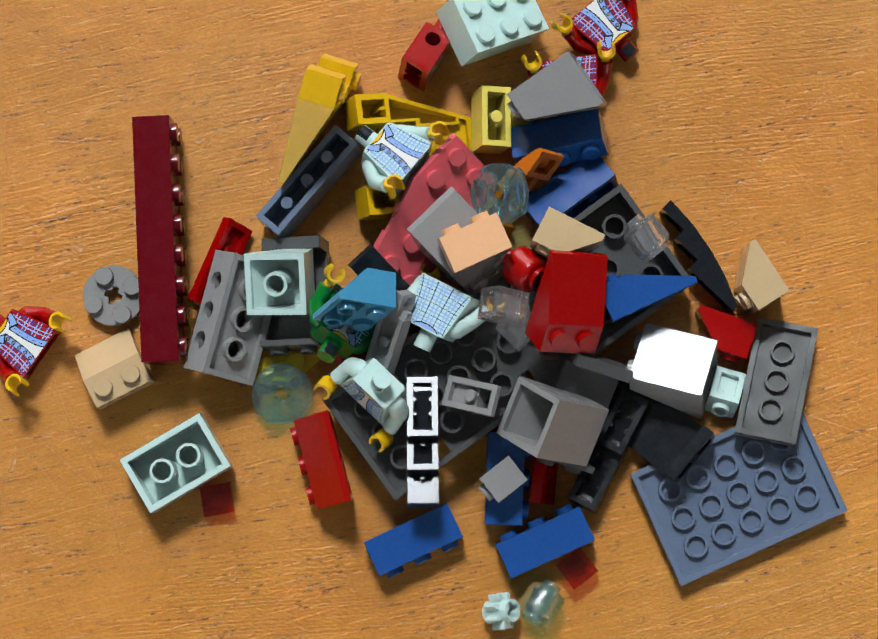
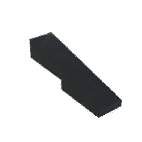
[567,388,650,515]

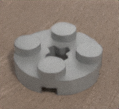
[83,265,139,326]

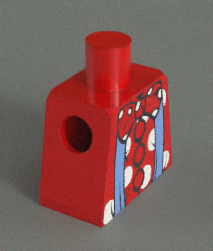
[398,19,451,92]

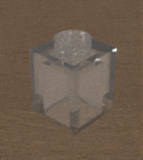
[478,285,530,326]

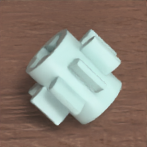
[482,592,520,630]

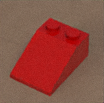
[525,250,608,354]

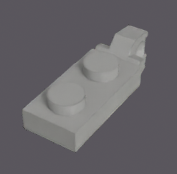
[365,290,416,375]

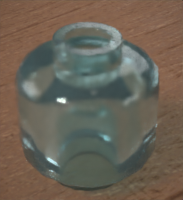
[519,580,564,628]

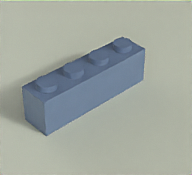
[256,125,363,238]

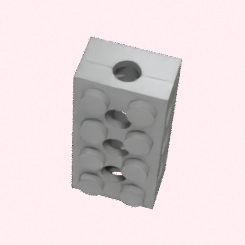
[184,250,272,386]

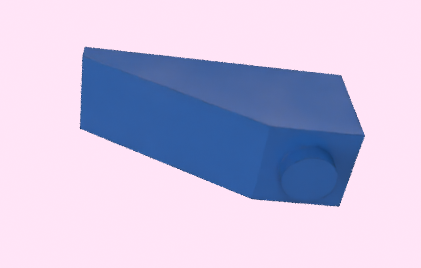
[605,273,698,323]

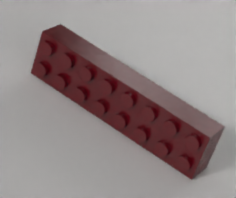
[132,115,190,365]

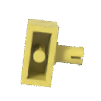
[471,85,534,154]

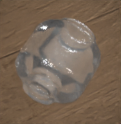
[624,214,670,260]

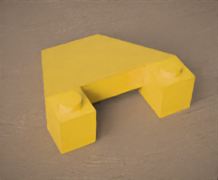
[278,54,361,183]
[344,93,476,221]

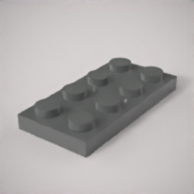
[734,317,819,447]

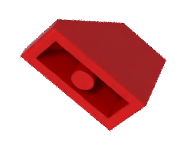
[695,305,758,364]

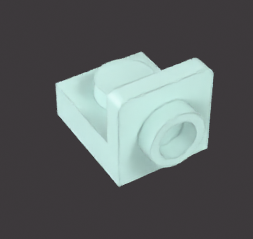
[704,365,746,418]

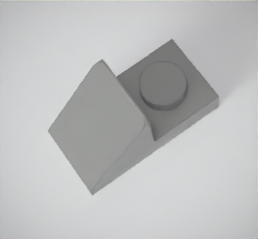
[442,375,502,417]

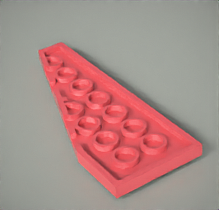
[335,133,500,365]

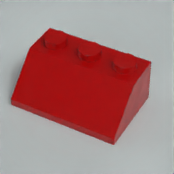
[290,410,354,509]

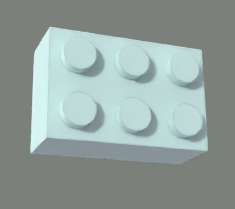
[436,0,549,66]
[120,413,233,513]

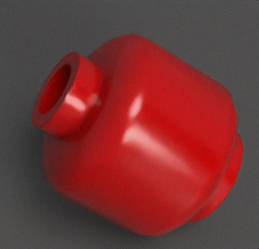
[502,246,547,292]

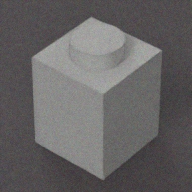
[478,455,528,503]

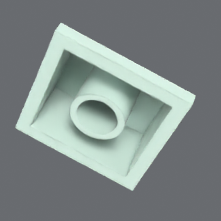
[244,249,315,315]

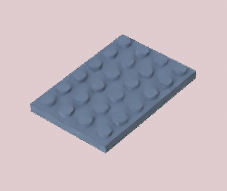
[630,412,848,586]

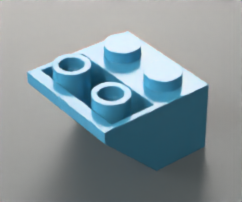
[313,268,396,331]

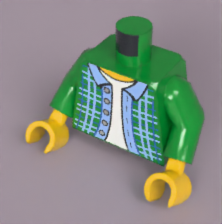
[308,264,376,363]

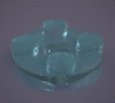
[470,163,529,225]
[251,363,313,424]

